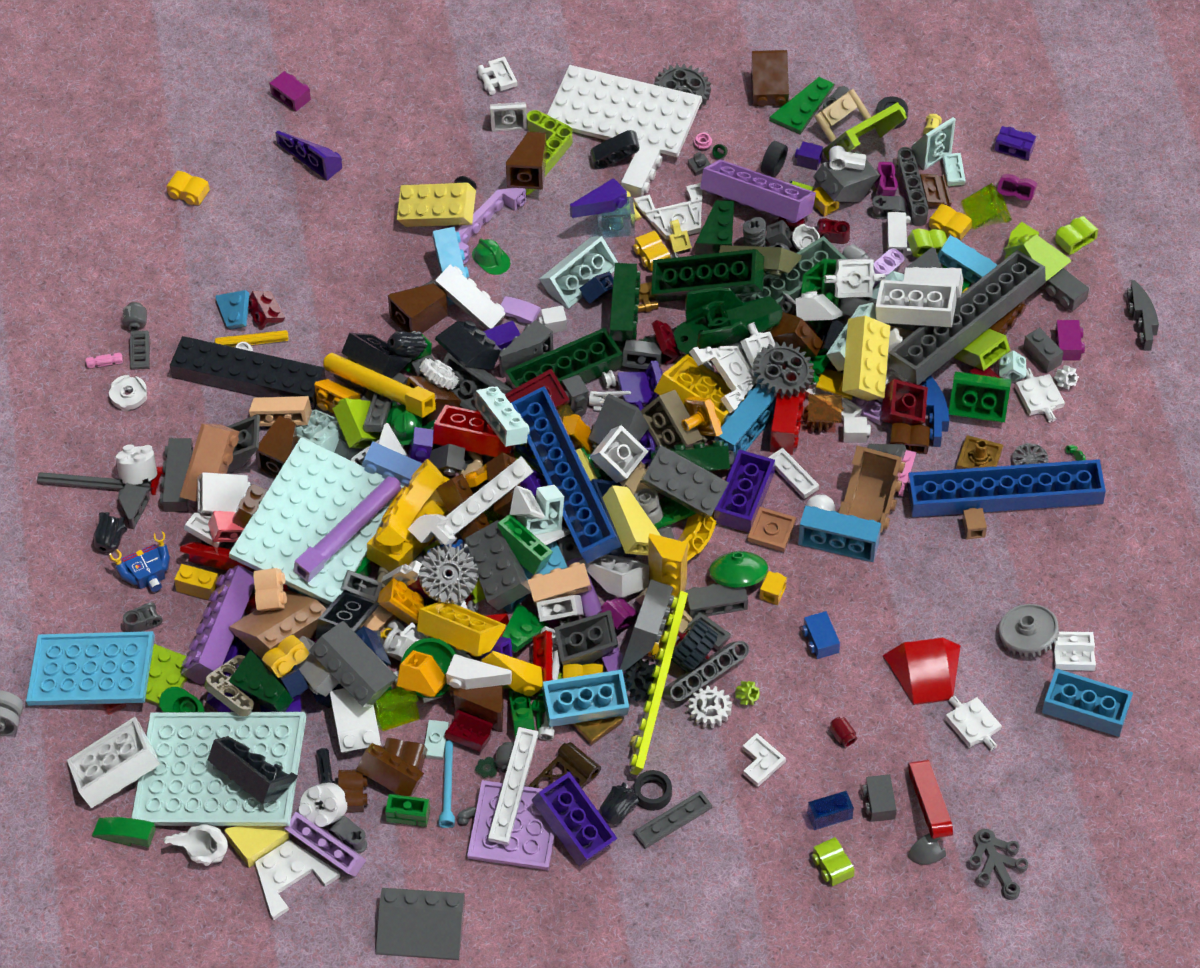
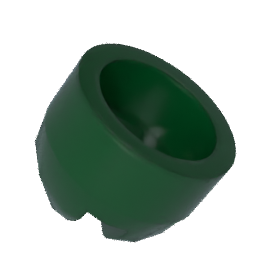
[712,144,728,159]

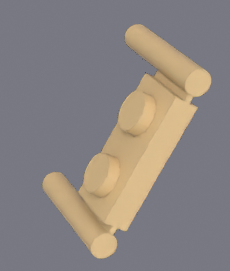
[814,89,871,143]

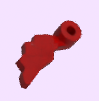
[151,467,165,495]

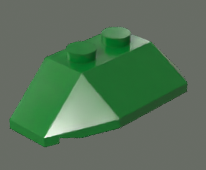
[801,258,839,333]

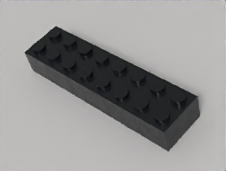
[170,336,326,409]

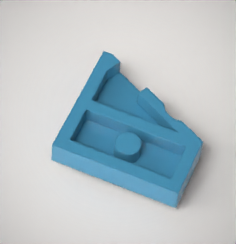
[215,290,249,329]

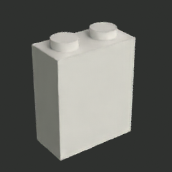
[197,473,250,516]

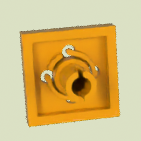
[681,396,723,437]

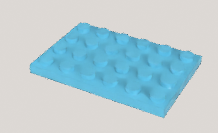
[26,631,155,706]

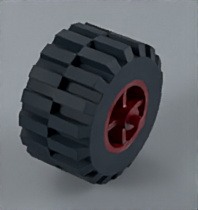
[671,619,718,673]

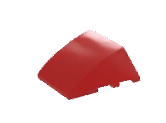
[883,637,961,705]

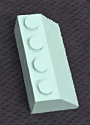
[539,236,618,308]

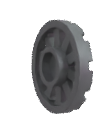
[1012,443,1048,465]

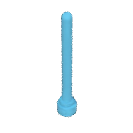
[438,740,455,828]

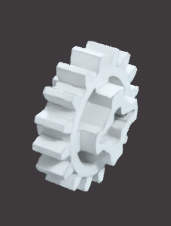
[419,358,459,390]
[688,686,732,728]

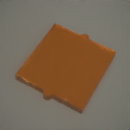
[806,394,844,423]

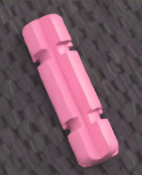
[86,352,123,368]

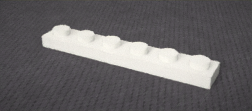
[434,456,534,545]
[488,727,539,845]

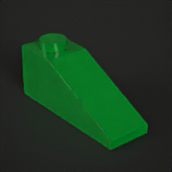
[497,514,553,575]

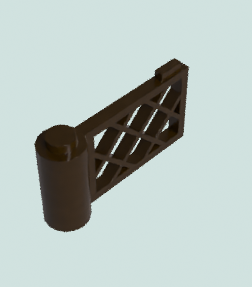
[525,742,601,789]

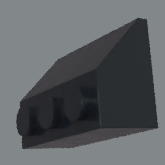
[435,320,501,369]
[341,332,412,378]
[316,590,379,639]

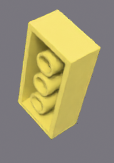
[397,183,476,227]
[842,316,890,401]

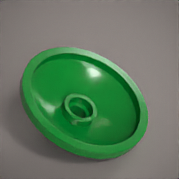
[709,551,768,587]
[401,638,457,698]

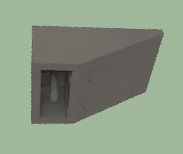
[499,320,553,378]

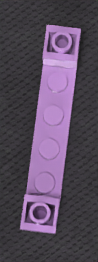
[456,188,527,264]

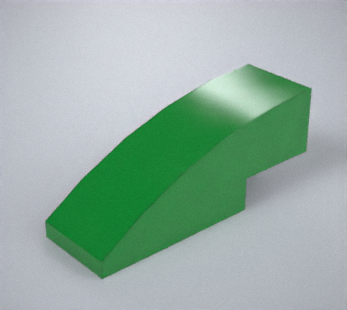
[92,817,156,848]

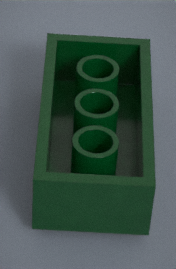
[610,263,641,346]

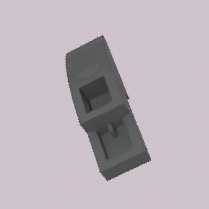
[1127,280,1159,351]

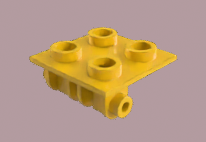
[816,368,853,400]

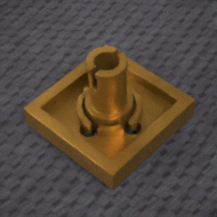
[956,435,1003,469]

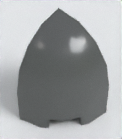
[908,833,946,864]

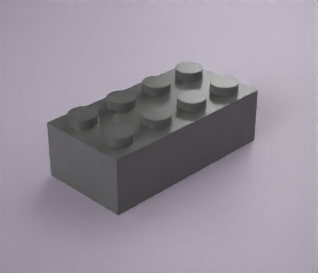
[640,445,729,519]
[465,520,531,610]

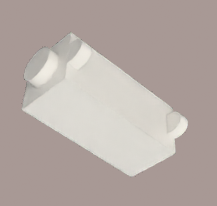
[887,212,912,258]

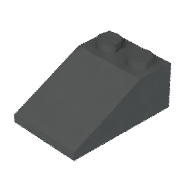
[226,415,260,473]
[555,610,618,665]

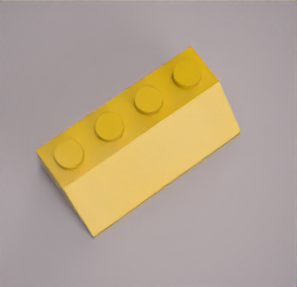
[648,533,688,597]
[417,602,506,657]

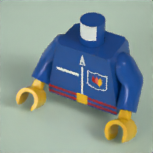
[108,531,170,592]

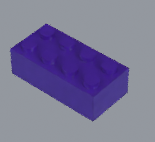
[714,449,775,533]
[532,772,618,867]

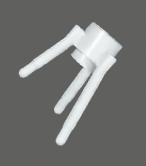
[589,391,631,411]

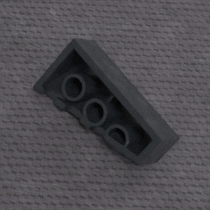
[207,736,298,804]

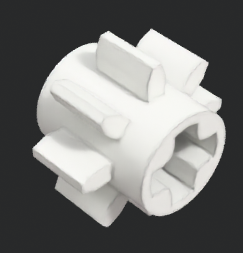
[1054,365,1079,389]

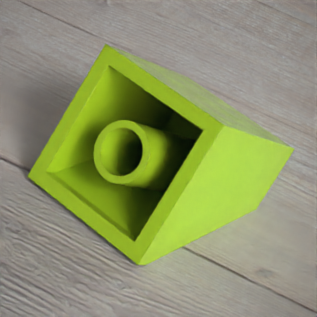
[1004,234,1071,281]

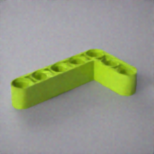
[526,110,573,195]

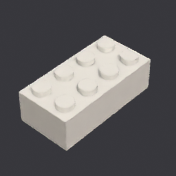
[876,280,957,327]

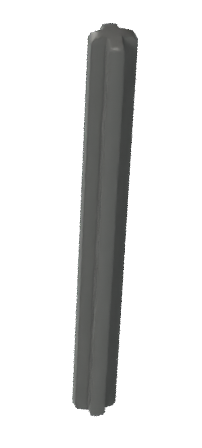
[37,472,151,492]

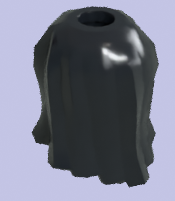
[387,331,427,359]
[93,512,127,552]
[600,782,640,825]

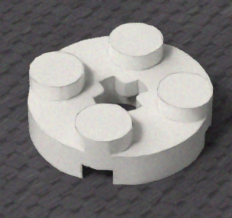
[109,375,147,411]

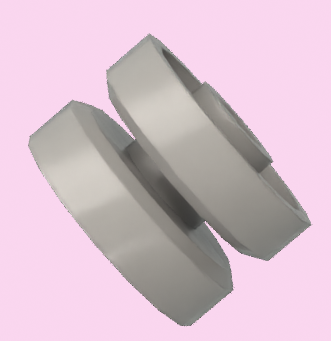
[0,690,23,736]

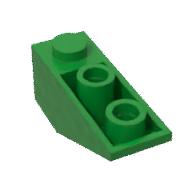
[508,689,535,739]

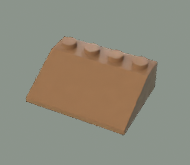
[229,590,326,658]

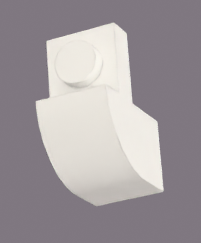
[408,514,457,545]

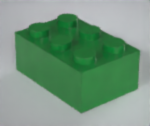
[949,371,1011,423]

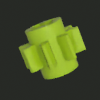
[735,681,760,705]

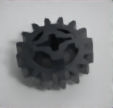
[623,659,655,703]

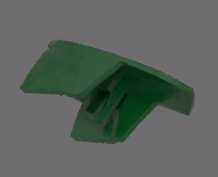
[674,287,783,355]

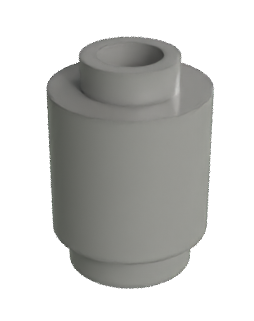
[842,244,870,259]

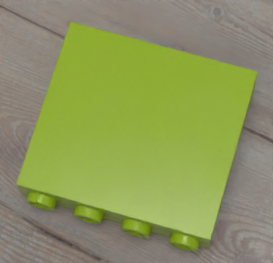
[823,102,907,161]

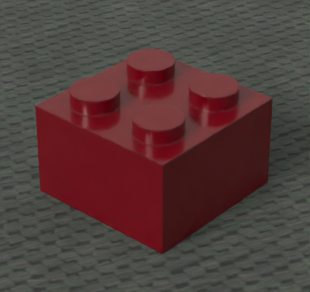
[881,379,928,426]

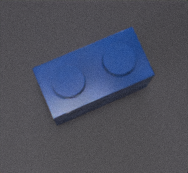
[801,611,840,659]

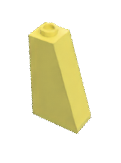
[602,486,661,555]

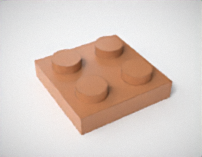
[747,507,797,552]

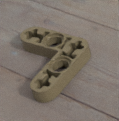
[204,655,254,716]

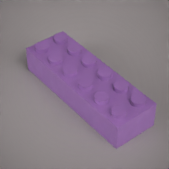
[700,159,816,223]
[181,565,255,685]

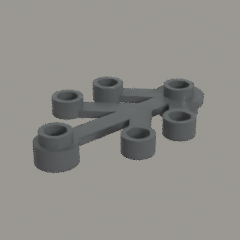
[969,829,1028,900]

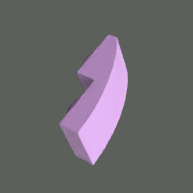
[501,296,541,324]
[850,396,883,425]

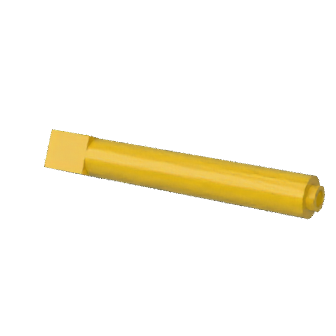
[323,353,436,418]

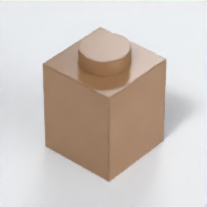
[962,508,987,540]

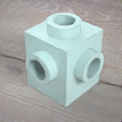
[999,351,1026,384]

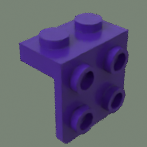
[617,361,663,405]

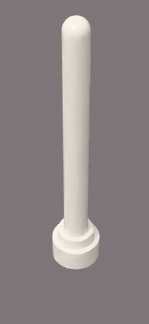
[538,650,561,741]

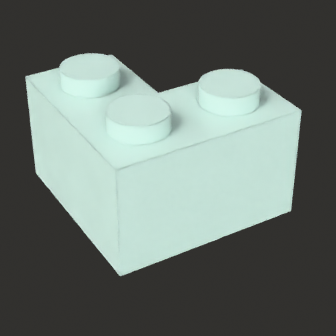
[517,485,564,535]

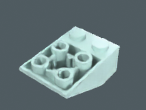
[296,409,346,453]

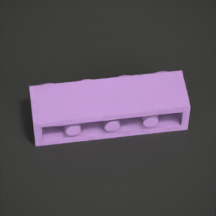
[284,812,367,877]

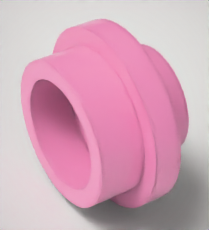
[694,133,712,150]

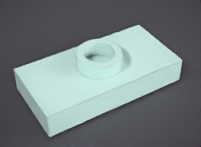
[942,153,966,186]
[425,720,449,760]

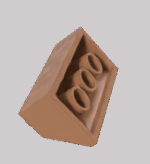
[180,424,239,502]

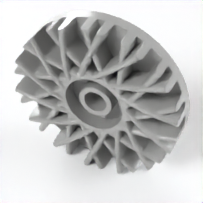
[419,544,478,604]
[999,604,1059,658]

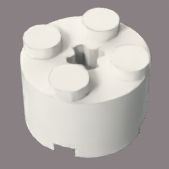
[116,444,157,485]
[299,783,347,827]

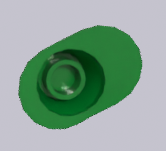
[472,238,511,275]
[391,404,422,445]
[159,687,204,713]

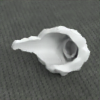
[164,824,228,866]

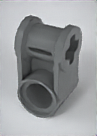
[870,195,906,219]
[123,602,163,632]
[329,816,367,854]

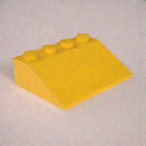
[654,354,747,427]

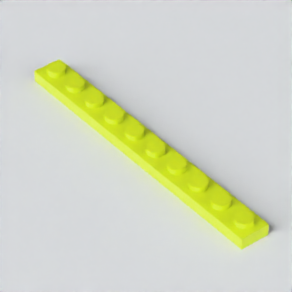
[629,591,688,776]

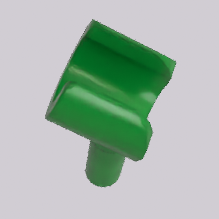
[531,700,546,729]

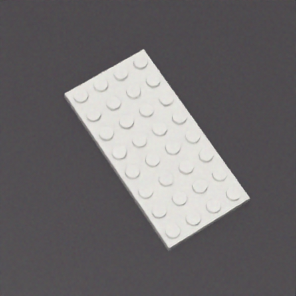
[547,65,702,157]

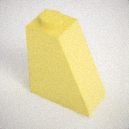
[224,826,290,868]

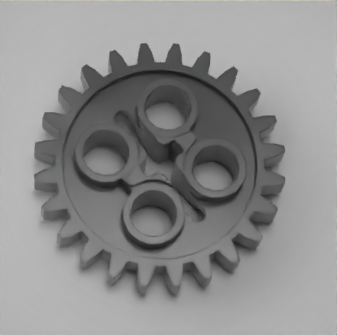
[654,64,711,109]
[752,342,814,398]

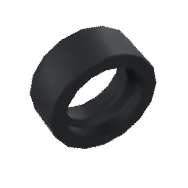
[761,141,788,177]
[634,770,672,811]

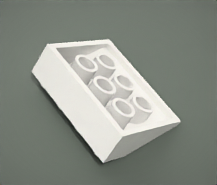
[67,717,160,808]

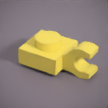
[668,219,692,253]

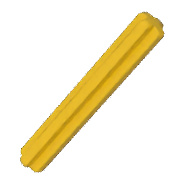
[215,330,289,347]

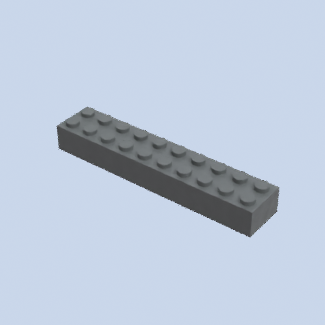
[888,250,1046,385]

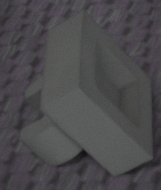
[688,152,711,176]

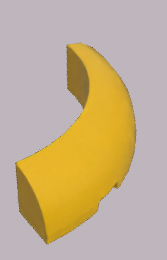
[375,459,445,546]
[678,512,716,561]

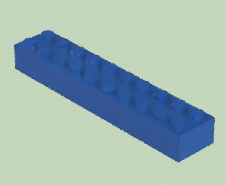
[511,386,622,563]
[907,459,1106,517]

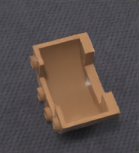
[839,445,906,532]

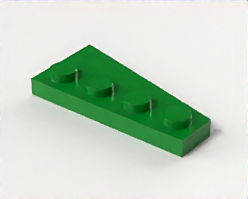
[769,77,835,135]

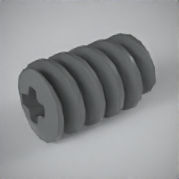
[743,217,766,247]

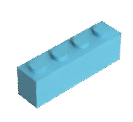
[432,227,469,306]
[937,235,998,284]

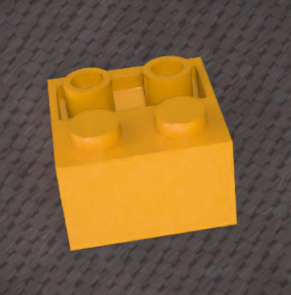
[314,379,360,414]
[378,578,424,625]
[397,650,447,697]

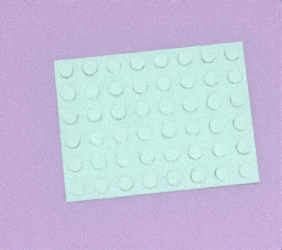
[229,437,404,605]
[132,712,306,826]

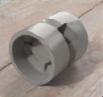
[634,488,663,524]

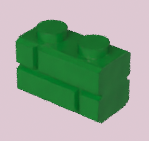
[385,794,430,827]

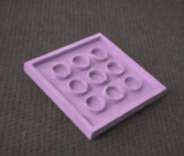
[467,780,555,870]

